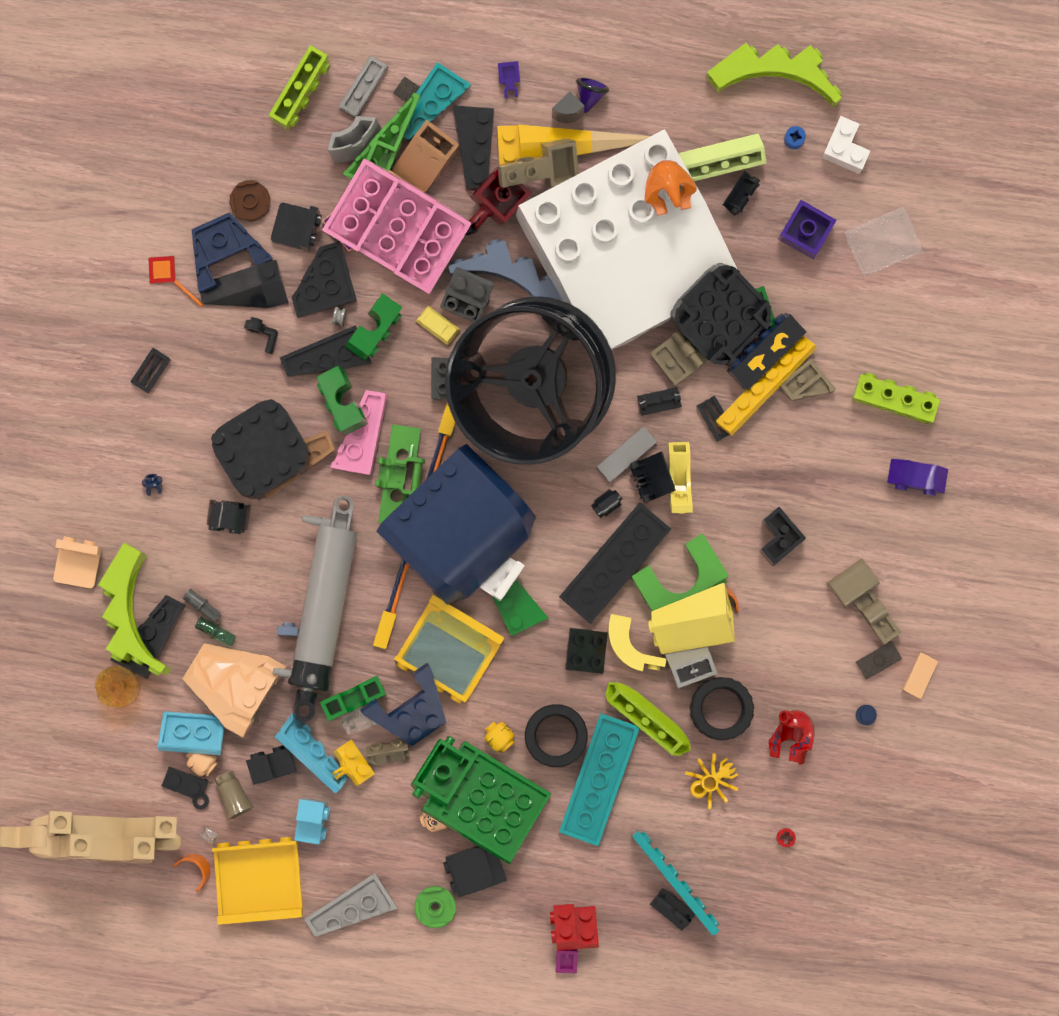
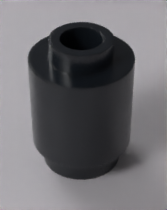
[591,489,622,519]

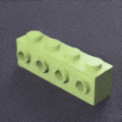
[679,133,767,181]

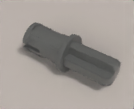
[183,589,221,623]

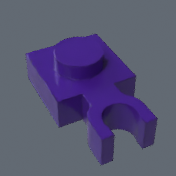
[498,61,520,98]

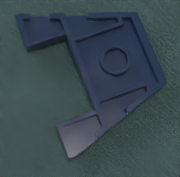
[191,213,273,294]
[360,663,446,746]

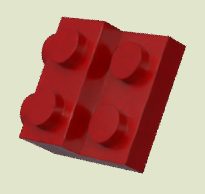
[550,904,599,951]

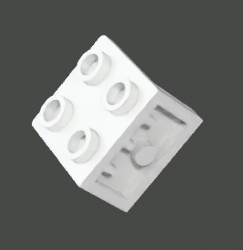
[480,558,525,601]

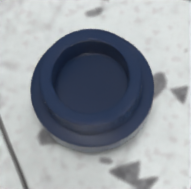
[856,705,877,725]

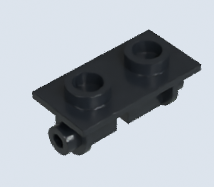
[722,171,760,216]
[637,387,682,416]
[650,888,695,931]

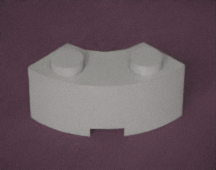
[328,116,382,163]

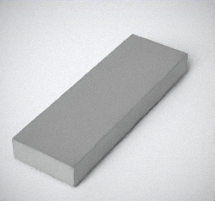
[339,55,388,118]
[597,427,657,483]

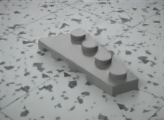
[304,873,398,937]

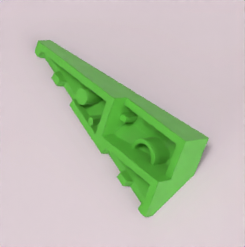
[343,93,421,180]

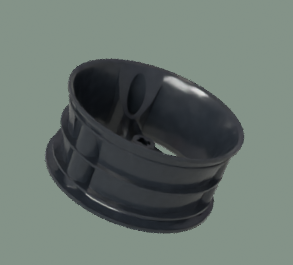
[445,296,616,465]

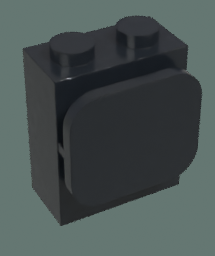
[443,846,507,897]

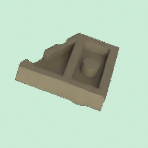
[780,359,836,401]

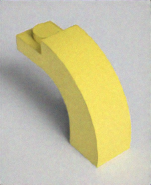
[668,442,693,514]
[608,614,666,672]

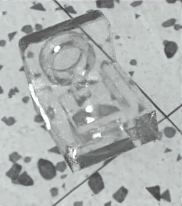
[341,707,377,735]

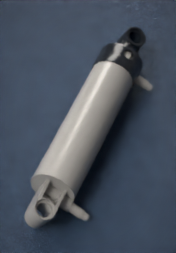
[272,495,358,721]

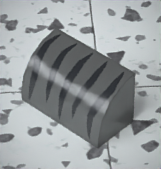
[552,91,584,124]

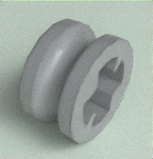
[332,307,346,327]

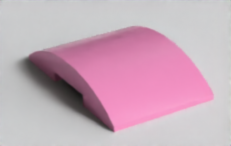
[322,158,472,294]

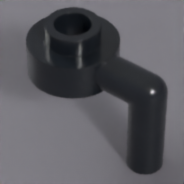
[244,317,278,354]

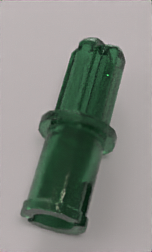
[195,616,236,646]

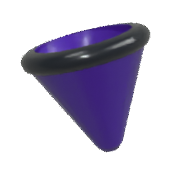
[576,78,609,113]

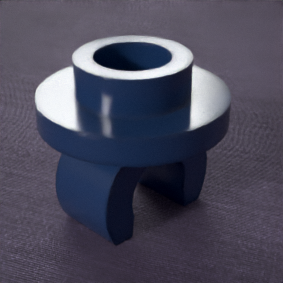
[142,474,163,496]

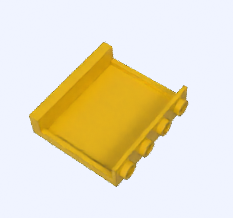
[212,837,304,925]

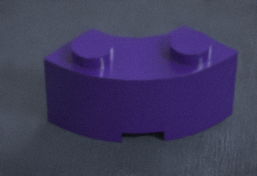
[887,459,948,496]

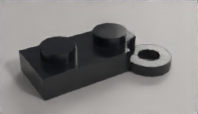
[161,767,209,810]

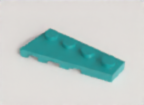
[404,62,471,142]

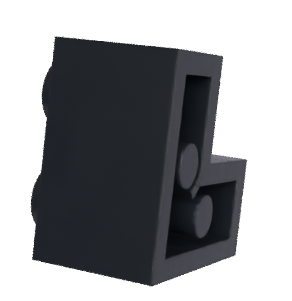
[759,507,806,567]
[246,745,298,785]

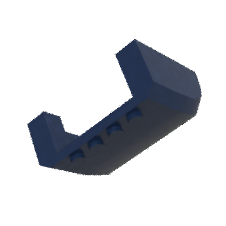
[376,444,536,605]

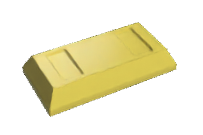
[415,305,461,346]

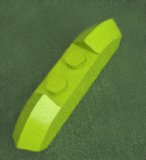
[605,682,691,756]

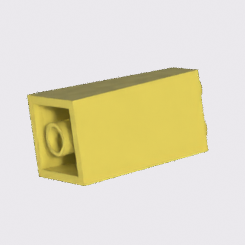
[648,583,735,655]

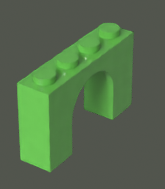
[631,533,729,612]

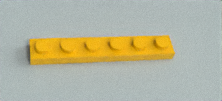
[716,336,817,436]

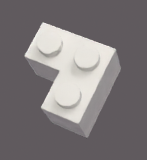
[822,116,870,174]

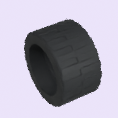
[689,677,754,741]
[525,704,588,768]

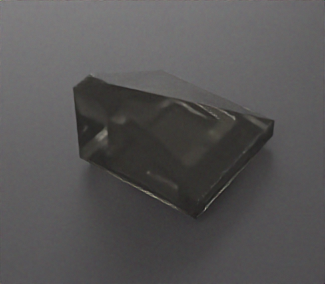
[393,76,420,102]

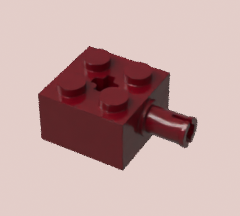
[468,164,532,230]

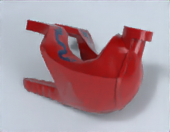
[768,710,815,765]

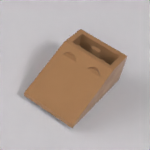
[391,120,460,193]

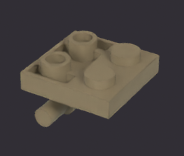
[650,330,708,386]

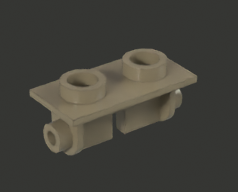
[366,739,410,766]

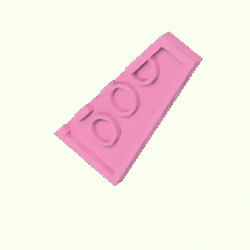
[330,390,388,476]

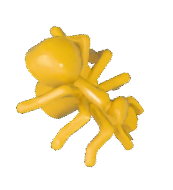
[685,753,738,810]

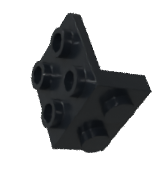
[271,202,322,252]

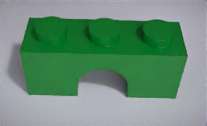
[345,293,403,361]
[317,366,368,435]
[320,676,387,721]

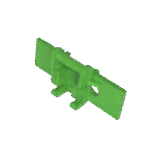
[375,425,425,523]

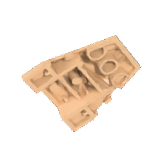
[182,643,287,738]

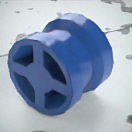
[784,126,806,150]

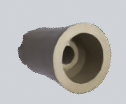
[214,771,254,820]

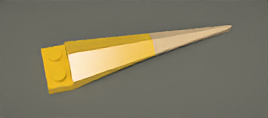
[497,125,651,165]

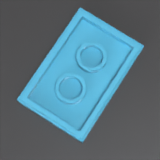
[157,711,225,755]

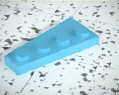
[274,713,348,793]

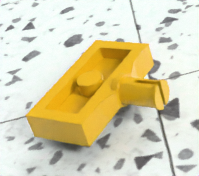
[332,739,375,787]

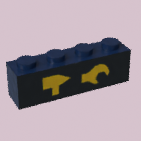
[726,313,806,390]

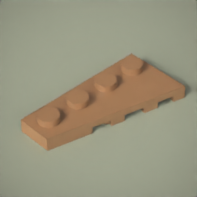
[265,431,335,500]

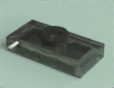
[855,641,902,680]

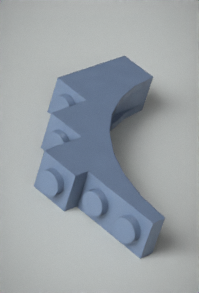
[448,239,563,331]

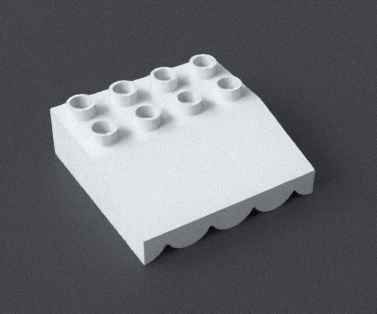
[516,129,737,350]

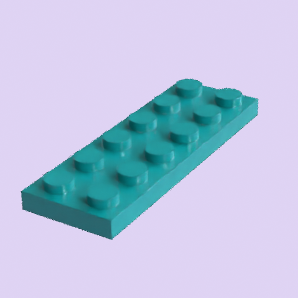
[559,713,640,846]
[631,830,719,936]

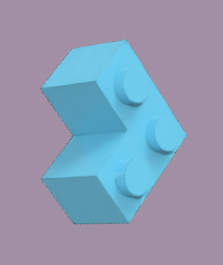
[294,798,331,844]

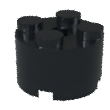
[206,499,251,534]

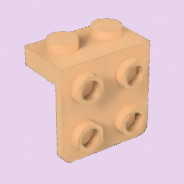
[53,536,102,588]

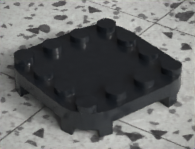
[670,263,771,365]
[211,399,312,500]

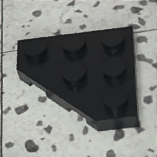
[292,241,357,318]

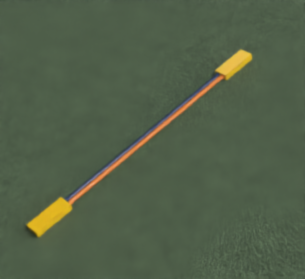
[373,402,455,649]

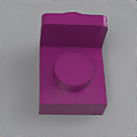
[556,949,578,973]

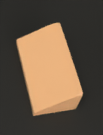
[902,652,938,699]

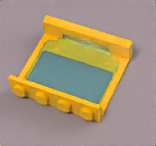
[394,595,505,704]

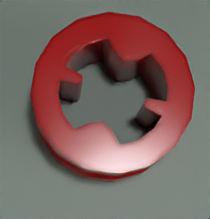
[776,828,796,847]

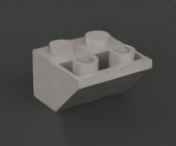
[664,647,718,689]

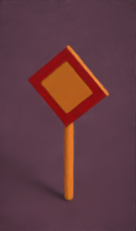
[148,256,203,307]

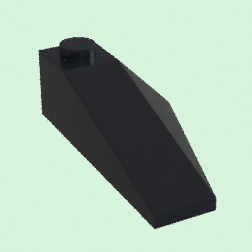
[201,260,289,309]

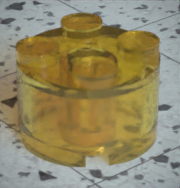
[95,666,141,708]

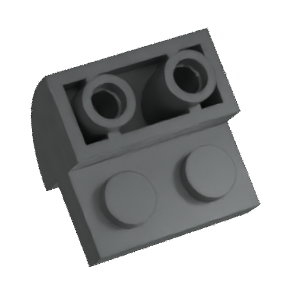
[440,267,495,322]

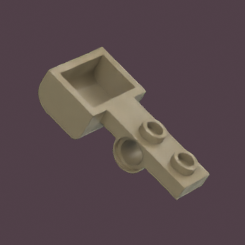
[498,139,579,187]
[827,559,901,645]

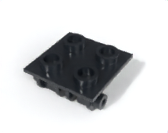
[630,451,676,503]
[565,628,608,674]

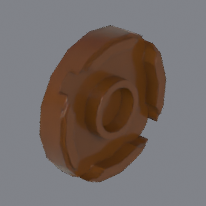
[229,180,271,222]

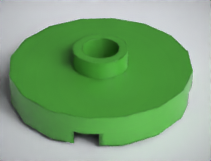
[414,886,456,928]

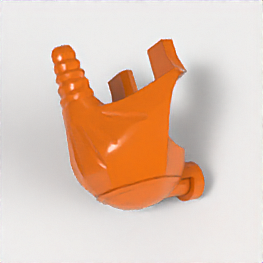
[645,160,697,216]

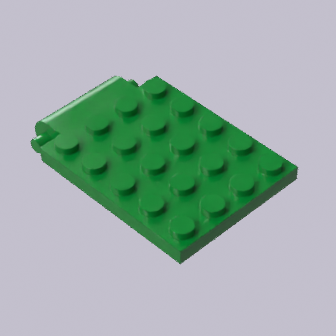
[411,736,551,864]

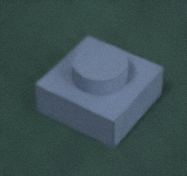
[277,622,299,636]

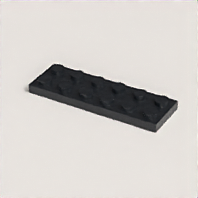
[559,502,671,624]

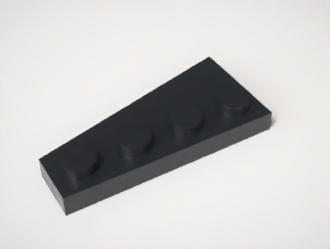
[453,105,494,190]
[279,325,372,377]
[110,595,186,679]

